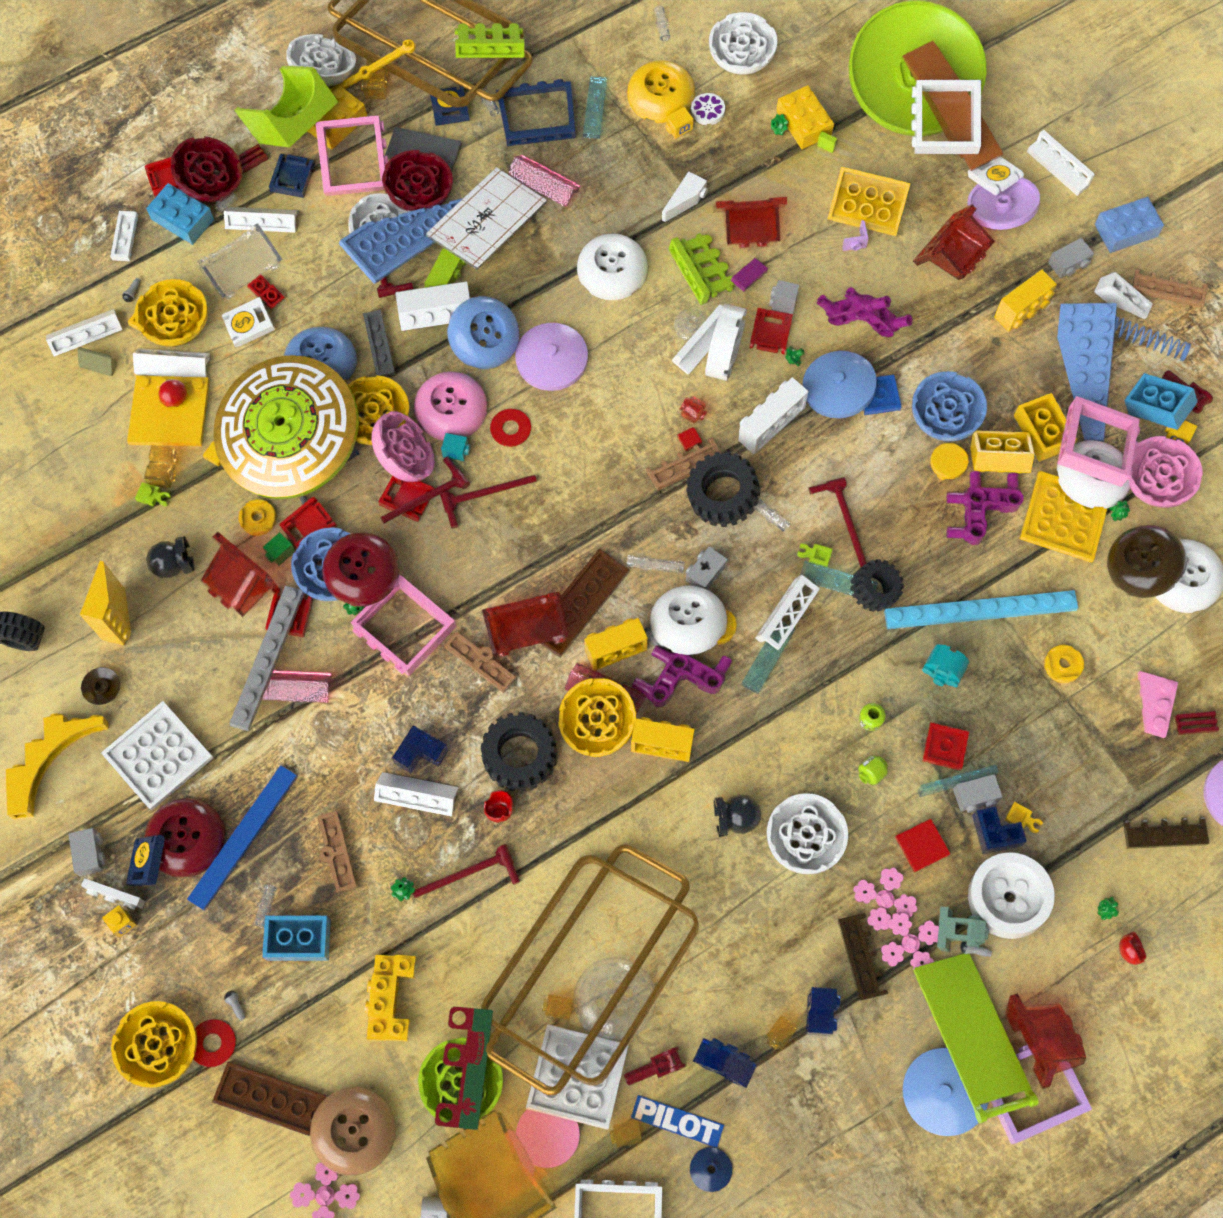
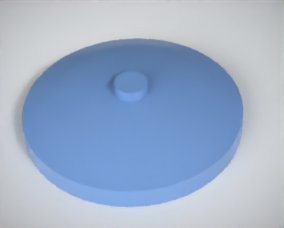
[803,351,877,418]
[903,1048,989,1136]

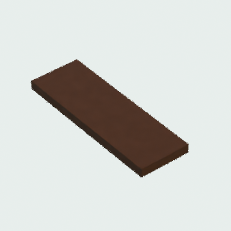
[530,548,630,658]
[212,1061,341,1136]

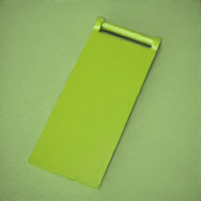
[913,954,1039,1123]

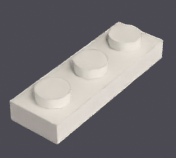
[110,211,138,261]
[81,878,145,910]

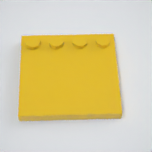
[127,376,210,446]
[1019,471,1107,563]

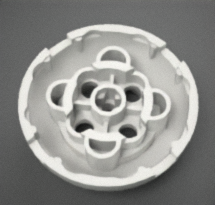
[709,12,777,75]
[286,34,356,86]
[348,193,410,233]
[577,234,648,300]
[1056,440,1132,508]
[1154,539,1223,613]
[650,585,727,655]
[767,794,848,874]

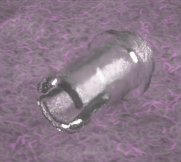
[215,193,238,213]

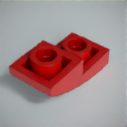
[247,274,285,310]

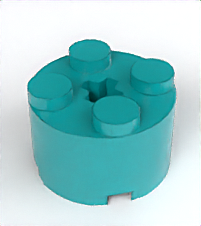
[922,644,969,687]

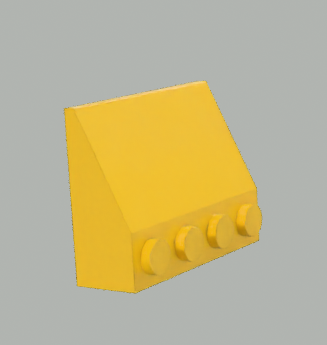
[827,167,910,236]
[80,561,131,645]

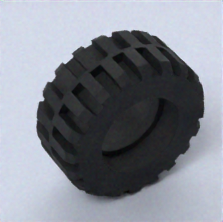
[686,451,760,527]
[481,712,557,792]

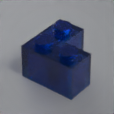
[392,725,449,774]
[972,806,1027,854]
[806,987,840,1036]
[693,1038,757,1088]

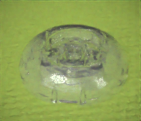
[574,957,656,1042]

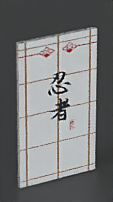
[426,167,547,270]

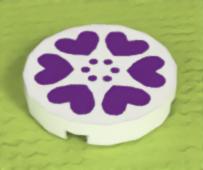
[691,93,725,125]

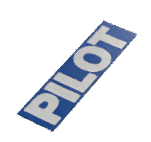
[631,1095,724,1148]

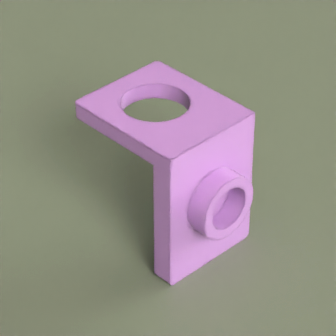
[842,220,868,251]

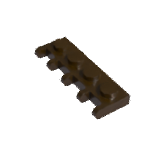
[1123,817,1209,849]
[837,913,888,1001]

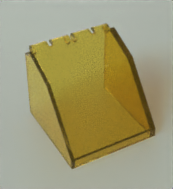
[426,1109,557,1218]

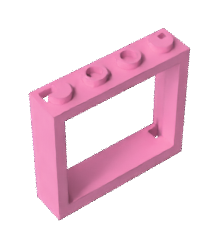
[316,115,390,196]
[1057,396,1140,487]
[351,574,456,676]

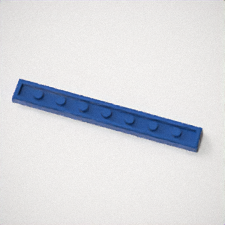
[187,765,298,911]

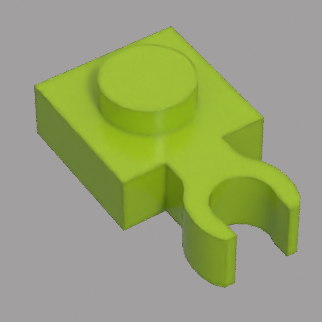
[135,482,171,506]
[797,543,833,568]

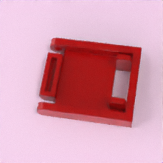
[145,157,180,197]
[749,308,793,355]
[378,476,435,522]
[279,497,337,548]
[265,587,314,637]

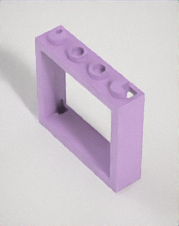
[991,1035,1092,1144]

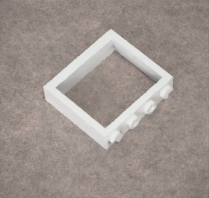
[911,80,981,154]
[574,1180,662,1218]

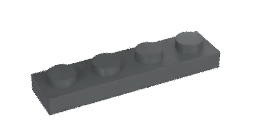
[363,310,395,377]

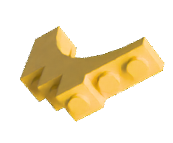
[6,713,109,820]

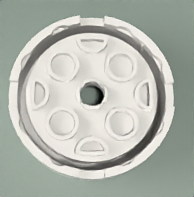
[705,303,747,381]
[968,853,1055,939]

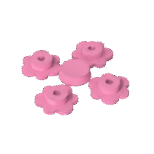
[853,868,917,931]
[881,913,939,970]
[290,1163,360,1218]

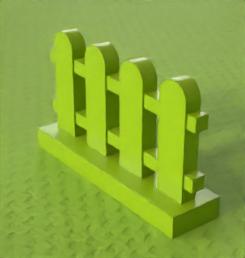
[455,23,524,58]
[668,233,735,305]

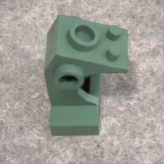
[937,907,989,952]

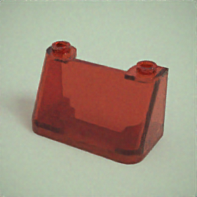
[482,591,569,657]

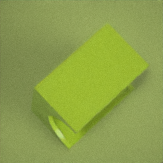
[234,66,338,148]

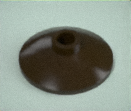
[81,667,120,705]

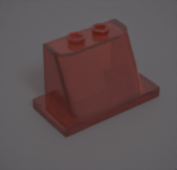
[713,197,787,248]
[913,204,995,280]
[201,531,281,618]
[1005,993,1086,1089]

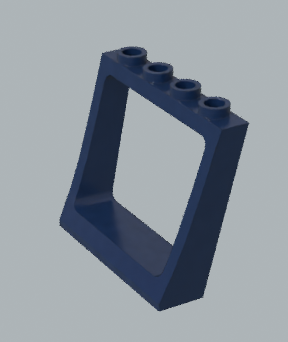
[496,79,575,146]

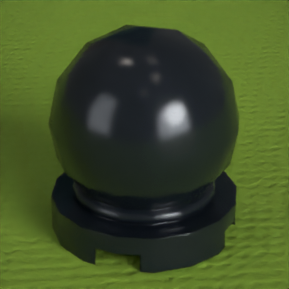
[146,536,195,578]
[713,794,761,837]

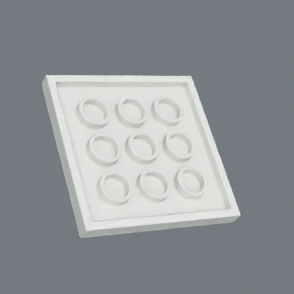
[101,701,213,811]
[526,1024,628,1130]

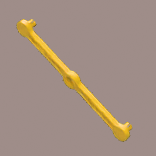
[330,39,416,92]

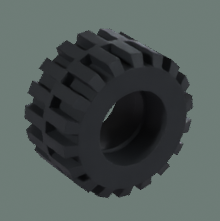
[850,559,904,612]
[0,611,45,651]

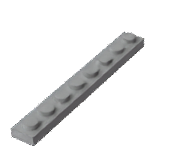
[229,586,304,731]

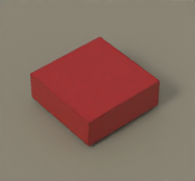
[677,427,702,452]

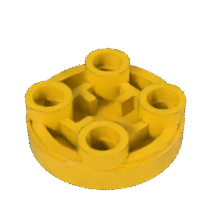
[930,443,969,480]

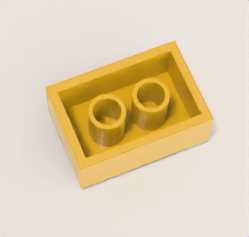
[777,85,834,149]
[308,86,367,150]
[994,270,1057,332]
[1014,393,1078,462]
[970,430,1034,473]
[584,618,648,671]
[631,717,695,762]

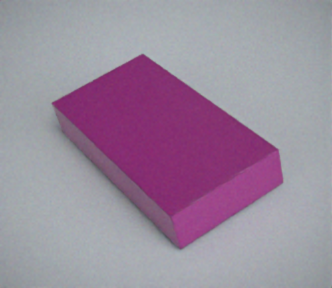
[731,258,768,292]

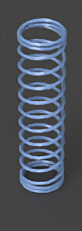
[1115,316,1191,362]

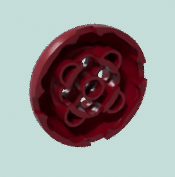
[171,136,243,202]
[382,150,453,211]
[322,532,400,607]
[144,798,225,877]

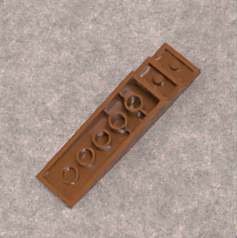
[902,41,1003,171]

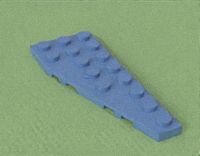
[339,198,463,284]
[1057,303,1117,442]

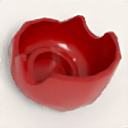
[158,379,187,408]
[484,790,514,823]
[1119,932,1147,965]

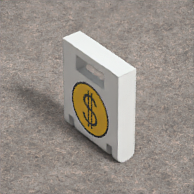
[968,157,1024,195]
[222,297,275,347]

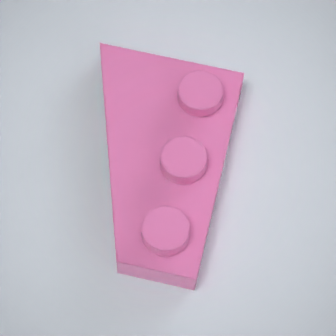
[1138,671,1178,738]

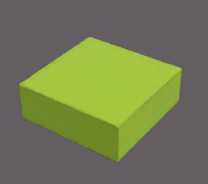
[817,132,837,153]

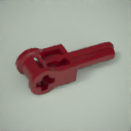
[1162,370,1213,414]
[624,1046,686,1086]

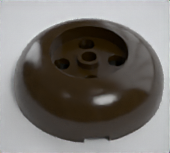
[1107,525,1187,598]

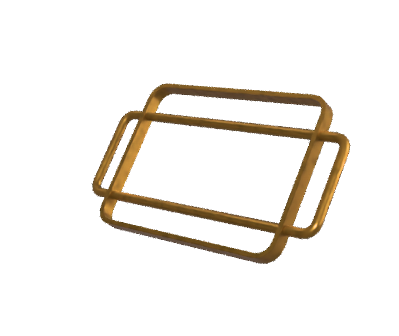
[327,0,533,107]
[481,845,699,1095]

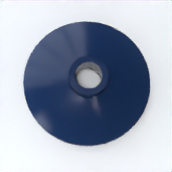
[690,1147,732,1192]

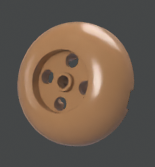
[310,1087,396,1176]

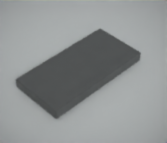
[385,127,462,172]

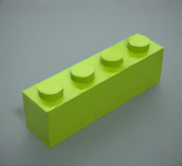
[424,246,468,288]

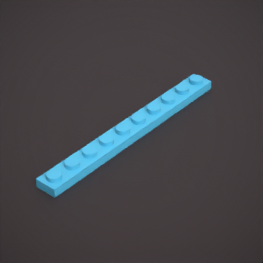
[884,590,1078,629]

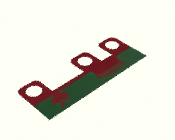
[435,1006,493,1130]

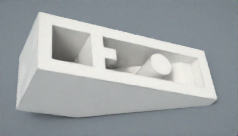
[662,172,708,222]
[1094,272,1153,319]

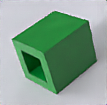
[263,532,295,566]

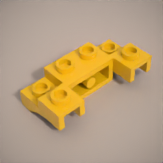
[365,955,417,1042]

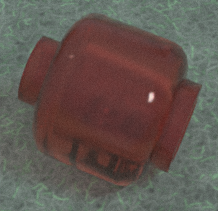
[679,396,707,423]

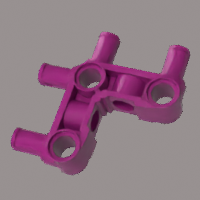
[817,287,913,337]
[946,471,1024,545]
[632,645,732,708]

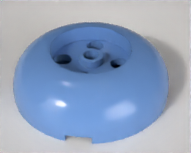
[447,296,519,370]
[284,327,357,380]
[912,371,987,442]
[291,528,367,601]

